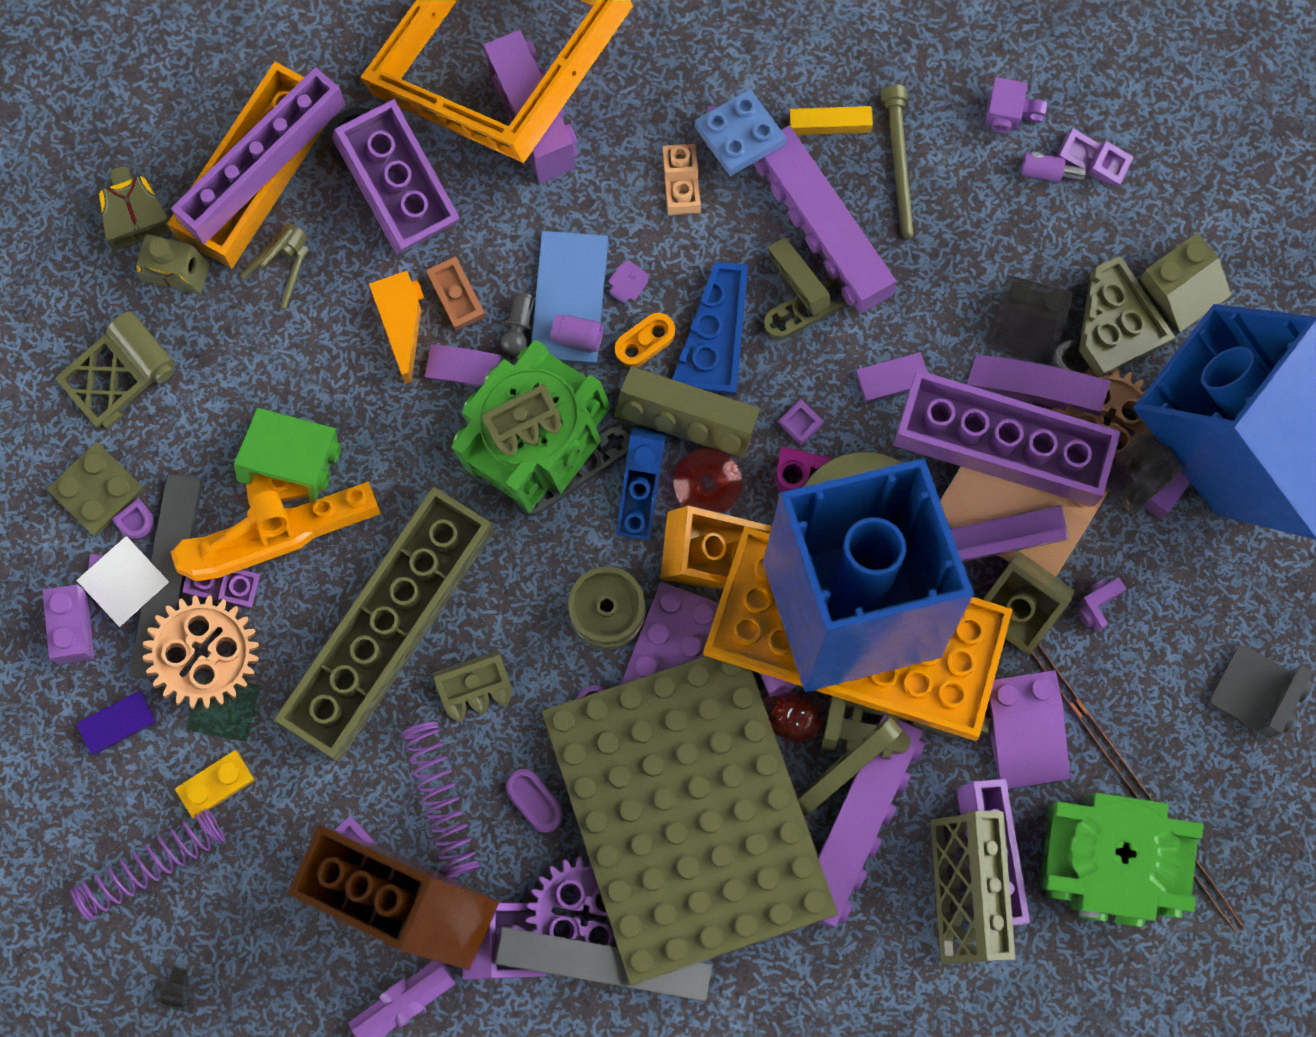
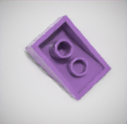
[985,670,1070,789]

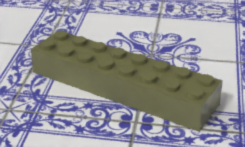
[274,486,494,763]

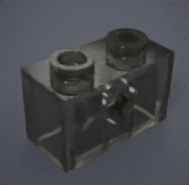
[1105,431,1182,516]

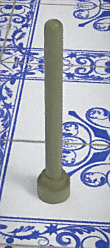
[880,85,914,240]

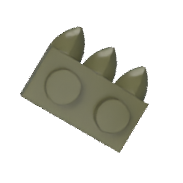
[481,384,561,456]
[432,650,512,722]

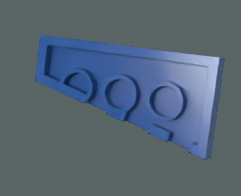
[672,262,748,396]

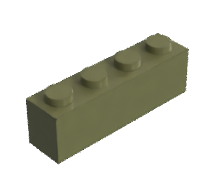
[615,366,761,458]

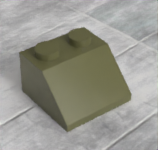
[1138,232,1231,333]
[982,551,1075,655]

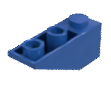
[616,428,667,540]

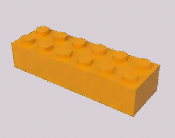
[167,62,327,269]

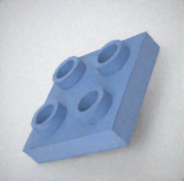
[694,89,787,176]

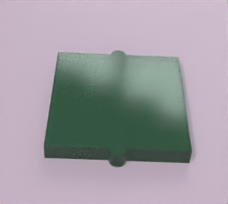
[187,674,260,742]

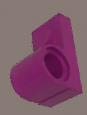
[775,447,833,493]

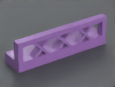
[950,505,1070,562]

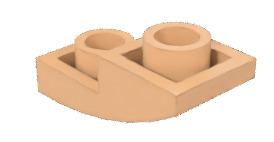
[663,144,701,215]

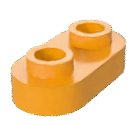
[615,313,675,368]

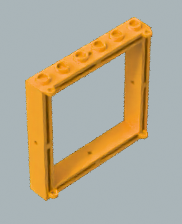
[360,0,633,163]

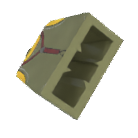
[99,167,172,252]
[136,235,210,295]

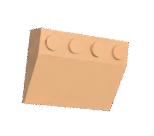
[940,467,1107,577]

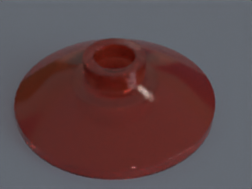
[673,448,742,514]

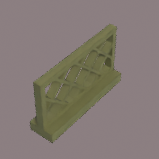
[930,811,1016,964]

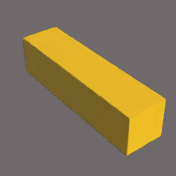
[789,106,873,135]

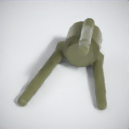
[240,223,309,310]

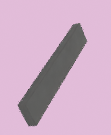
[129,474,203,680]
[493,927,712,1001]

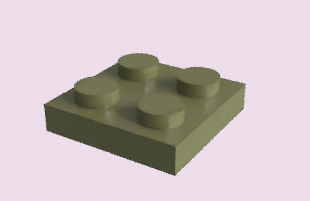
[47,441,145,538]

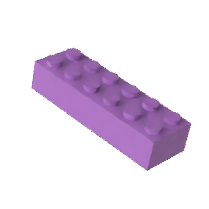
[893,370,1121,507]

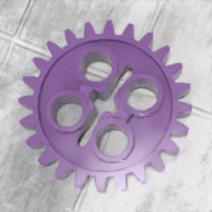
[523,857,618,948]

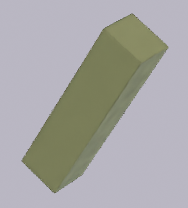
[768,237,831,315]

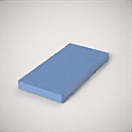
[531,231,608,366]

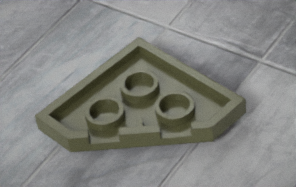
[1079,256,1175,378]

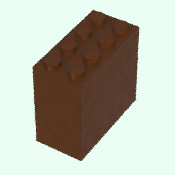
[287,824,500,970]

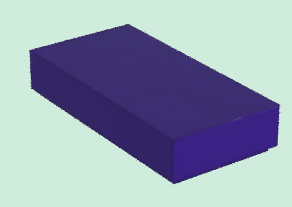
[76,691,157,756]

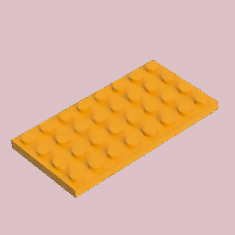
[703,526,1013,741]

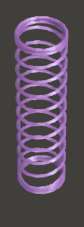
[401,721,480,878]
[70,809,225,921]

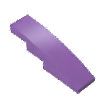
[967,355,1111,416]

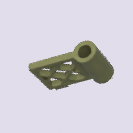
[55,312,175,429]

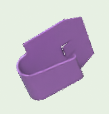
[608,260,649,305]

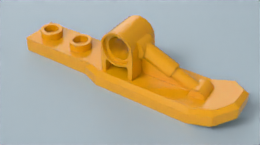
[171,481,381,581]

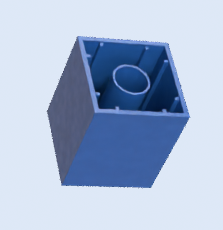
[1133,304,1316,540]
[763,458,974,692]

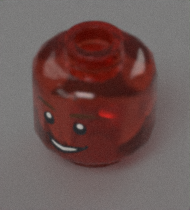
[768,692,822,745]

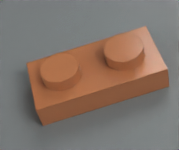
[426,256,486,332]

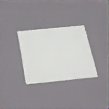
[76,536,169,627]

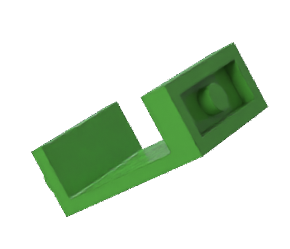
[234,408,341,502]

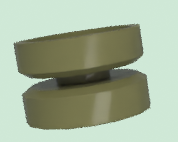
[568,566,646,651]

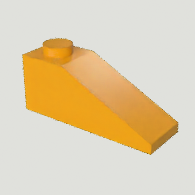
[369,271,424,384]

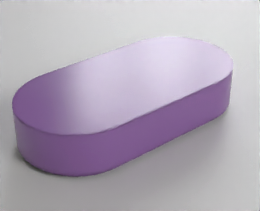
[506,769,563,833]

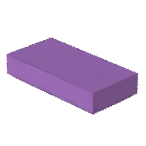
[856,352,928,404]

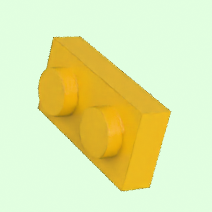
[175,750,255,819]

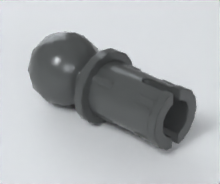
[501,292,535,357]

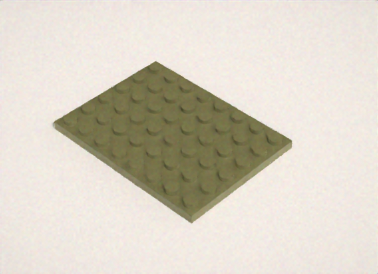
[542,656,838,986]

